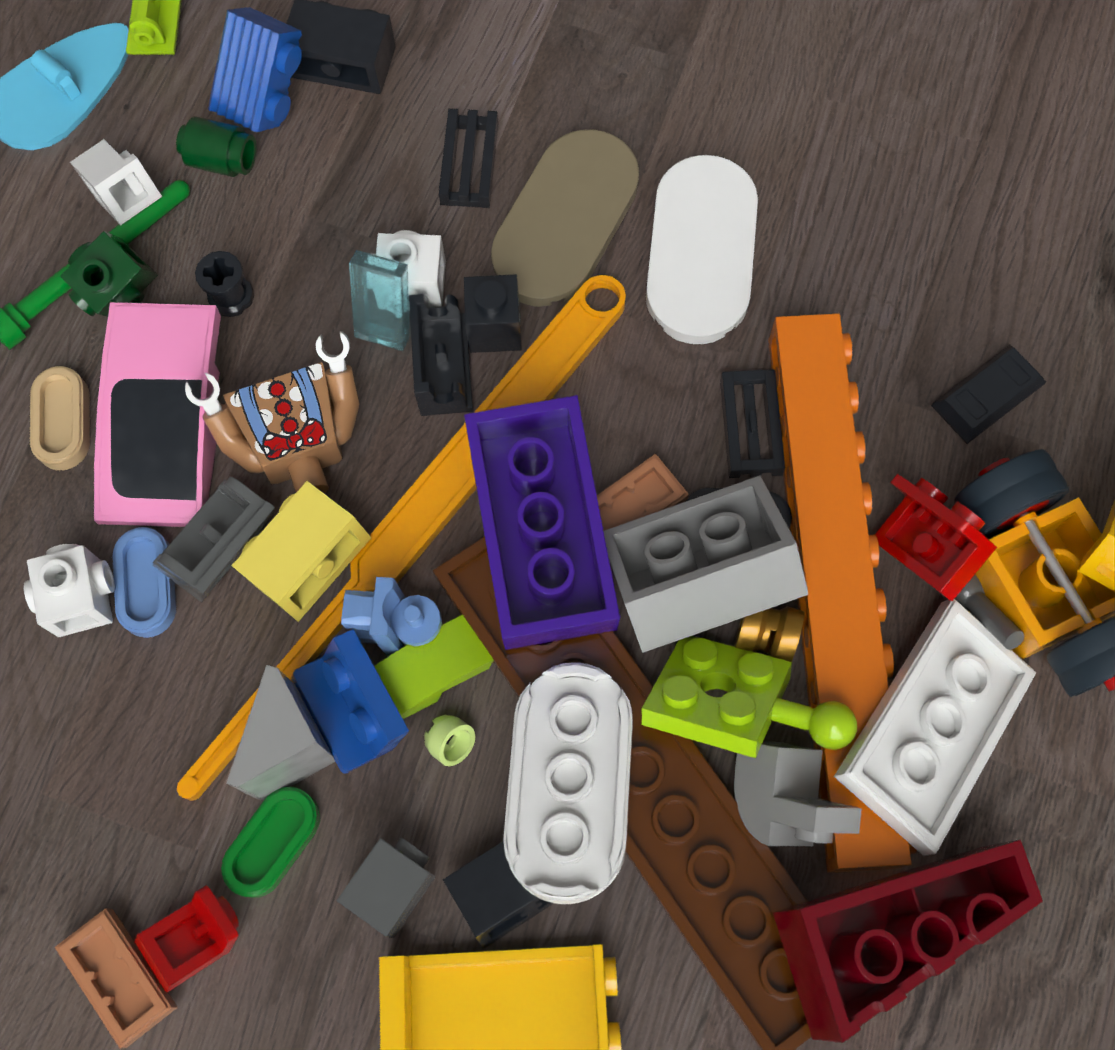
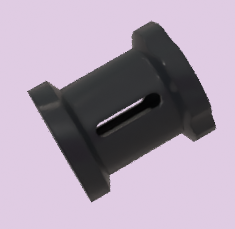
[195,251,254,317]

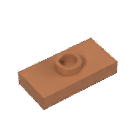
[597,454,689,531]
[55,908,178,1049]

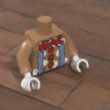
[185,331,360,494]

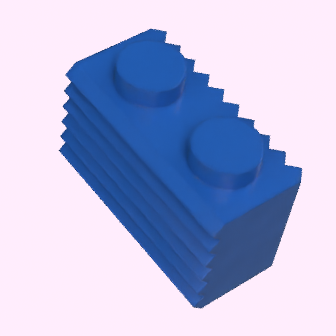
[208,7,302,132]

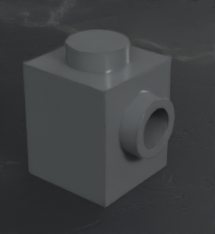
[336,837,436,938]

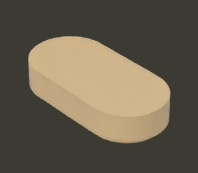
[30,366,90,470]

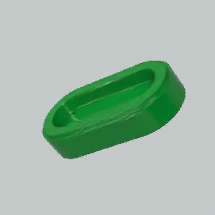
[221,787,320,898]

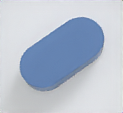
[113,527,176,638]

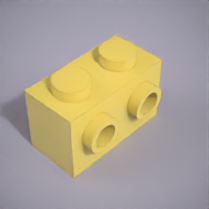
[231,481,371,622]

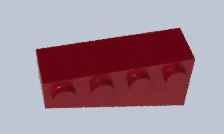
[773,840,1043,1043]

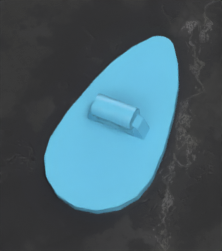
[0,23,129,150]

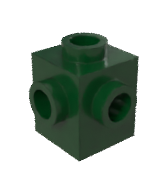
[60,231,158,317]

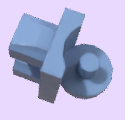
[341,577,442,657]

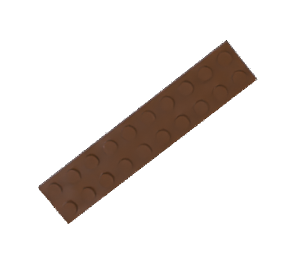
[433,537,811,1050]

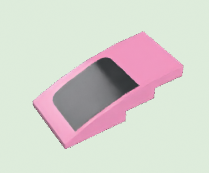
[94,302,221,527]

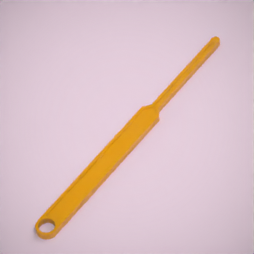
[177,275,626,801]

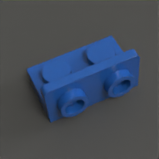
[291,629,409,774]

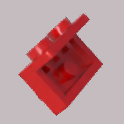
[875,474,997,602]

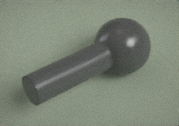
[941,575,1025,650]

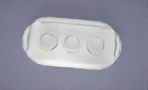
[646,155,758,344]
[504,663,633,904]

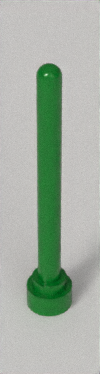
[0,180,190,350]

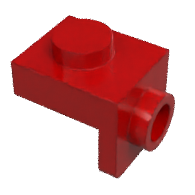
[135,885,239,993]

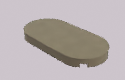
[491,130,639,307]

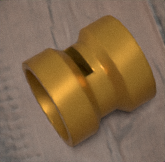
[734,607,804,662]

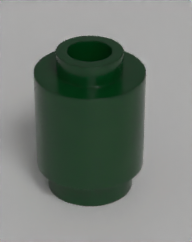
[176,116,256,177]

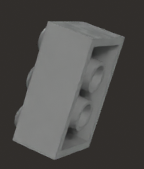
[604,476,809,653]

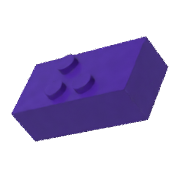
[464,395,620,650]

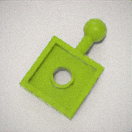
[642,636,857,758]

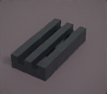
[438,108,498,208]
[720,369,785,478]

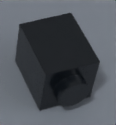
[464,274,522,353]

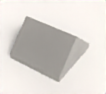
[226,665,335,801]

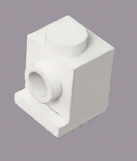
[70,139,162,225]

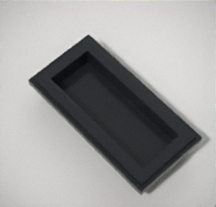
[931,345,1046,444]

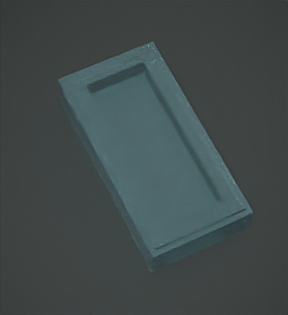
[349,250,409,351]

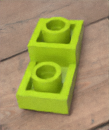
[374,615,494,719]

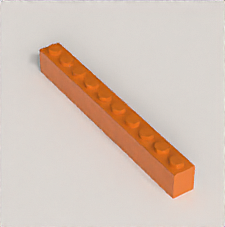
[768,313,917,873]

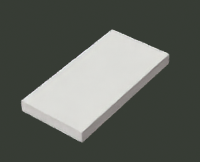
[834,599,1036,856]

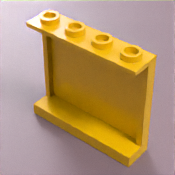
[379,944,621,1050]

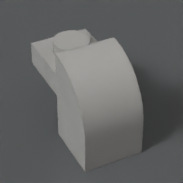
[734,741,862,846]

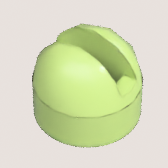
[424,715,475,766]

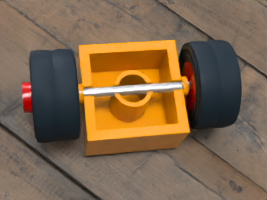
[954,449,1115,697]

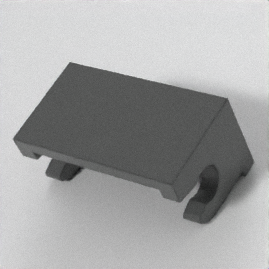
[153,476,275,603]

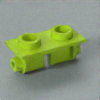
[126,0,181,55]

